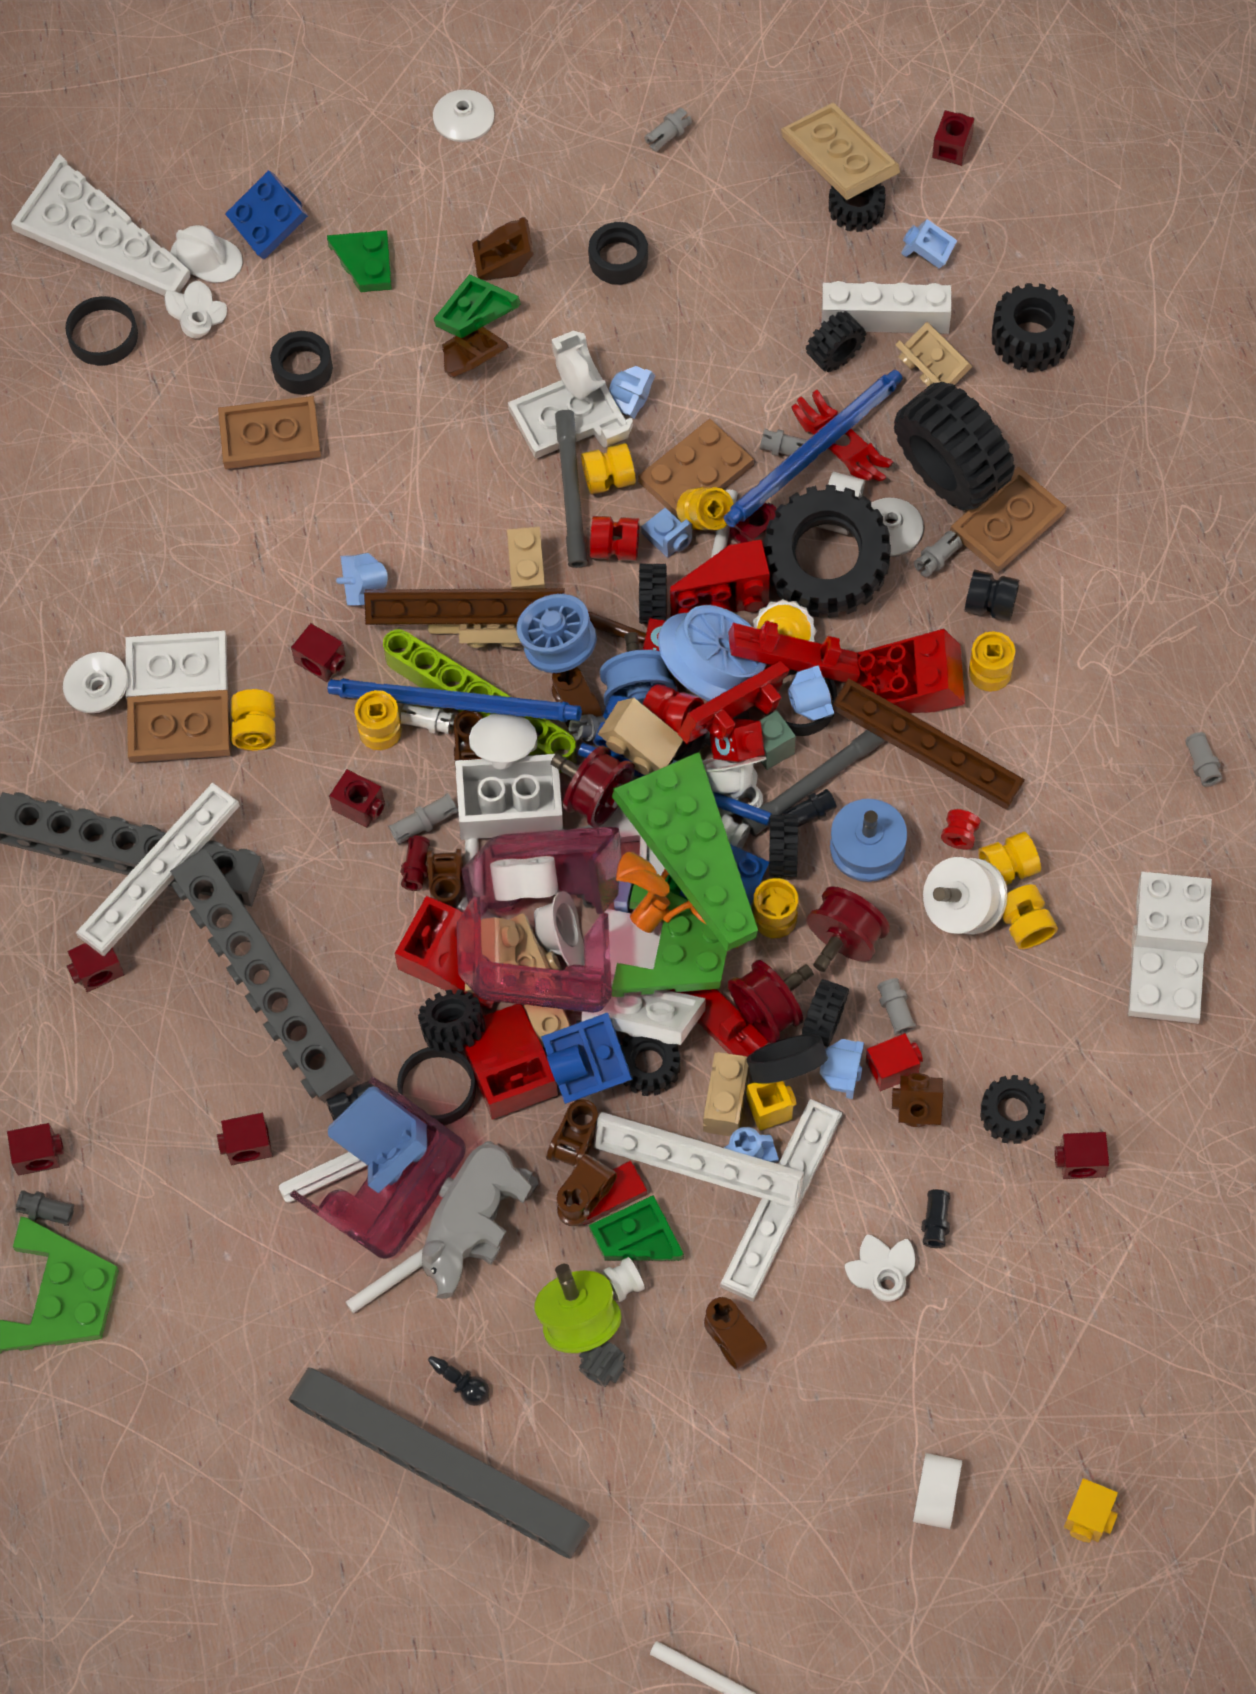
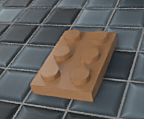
[218,396,321,469]
[638,418,754,521]
[950,466,1067,574]
[127,690,231,763]

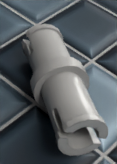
[388,793,458,845]

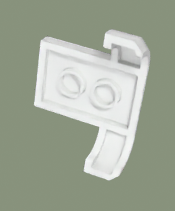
[508,331,633,459]

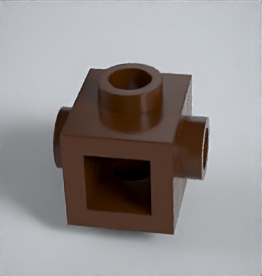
[892,1073,944,1127]

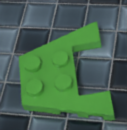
[610,884,727,997]
[0,1217,119,1354]

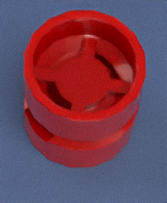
[590,516,640,561]
[643,684,704,733]

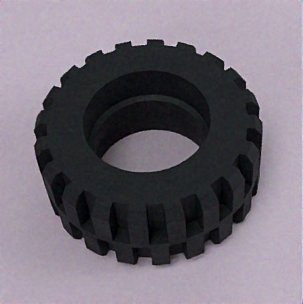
[894,382,1015,510]
[763,485,891,618]

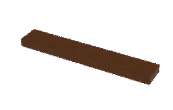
[364,588,565,625]
[832,678,1025,810]

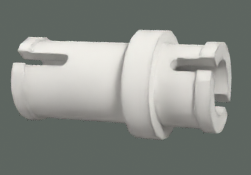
[401,704,455,735]

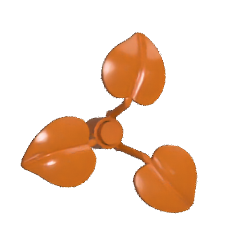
[616,852,739,948]

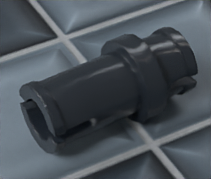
[782,789,837,827]
[921,1189,950,1248]

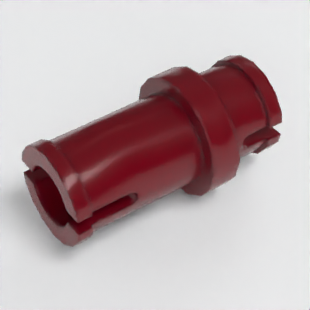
[400,835,430,891]

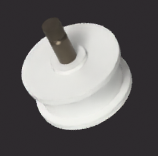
[923,857,1007,934]

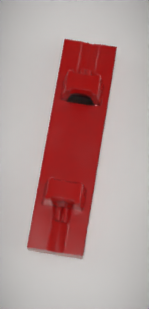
[728,621,860,682]
[678,661,790,744]
[667,989,769,1057]

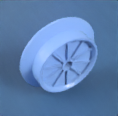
[658,605,766,701]

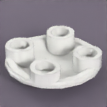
[469,714,538,770]

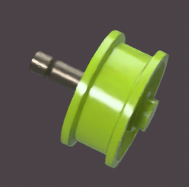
[534,1263,622,1353]

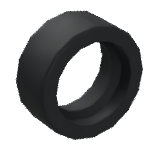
[588,222,648,285]
[270,330,333,395]

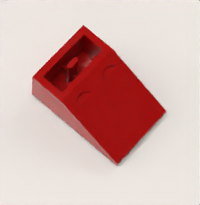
[670,539,770,617]
[856,629,965,713]
[394,896,500,1011]
[463,1002,558,1120]

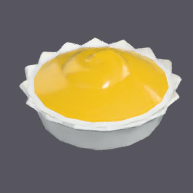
[753,599,817,642]

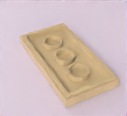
[781,103,900,200]

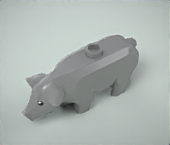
[422,1141,539,1299]

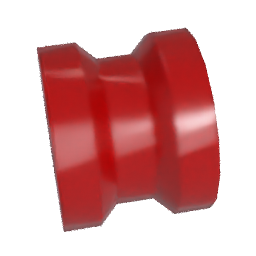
[941,809,981,850]

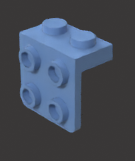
[328,1086,427,1193]

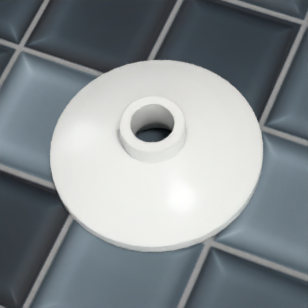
[433,90,494,142]
[871,498,923,556]
[63,652,128,713]

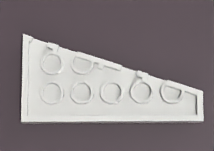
[11,154,190,296]

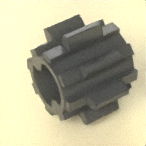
[578,1341,626,1387]

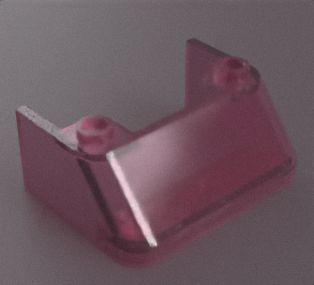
[462,827,622,920]
[457,897,612,1013]
[290,1077,466,1259]

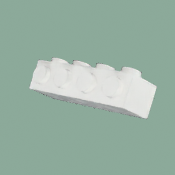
[821,281,951,334]

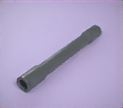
[555,410,588,568]
[743,730,886,836]

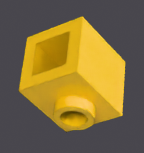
[746,1081,797,1131]
[1064,1478,1118,1543]

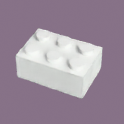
[455,754,563,840]

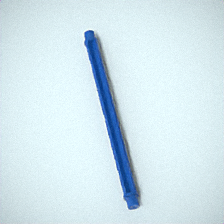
[724,370,903,527]
[327,678,582,722]

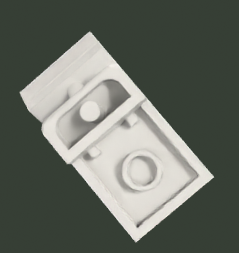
[1128,872,1212,1024]

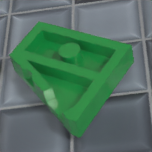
[327,230,392,292]
[434,274,521,338]
[589,1195,684,1261]

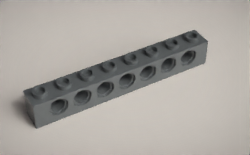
[0,792,265,907]
[170,848,360,1103]

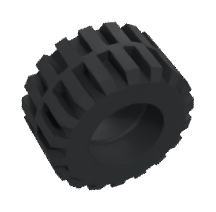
[991,283,1075,372]

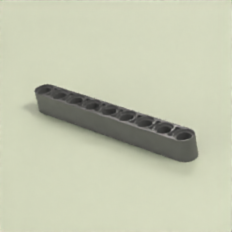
[288,1367,590,1559]

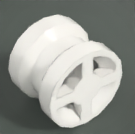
[721,814,751,849]
[602,1257,645,1302]

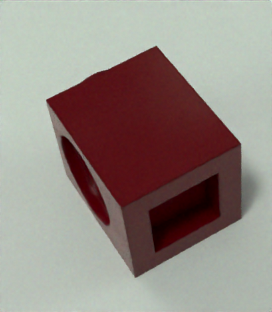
[932,110,975,166]
[730,502,777,546]
[291,623,346,682]
[329,769,385,828]
[66,943,125,993]
[217,1112,273,1166]
[7,1123,64,1176]
[1054,1132,1109,1179]

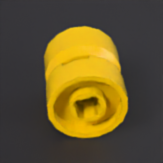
[581,443,636,495]
[676,487,734,530]
[968,631,1015,692]
[231,689,276,751]
[354,690,402,751]
[978,831,1041,885]
[753,878,798,938]
[1002,884,1058,950]

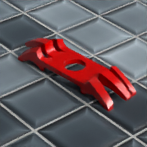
[791,390,894,481]

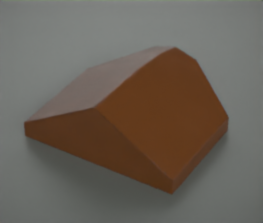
[472,217,534,280]
[442,327,509,378]

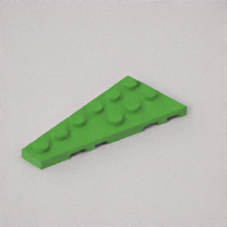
[612,752,758,951]

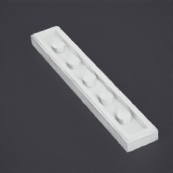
[76,783,240,956]
[720,1099,842,1302]
[593,1112,804,1208]

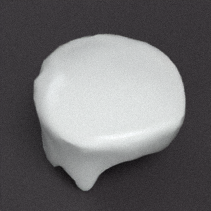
[556,343,605,400]

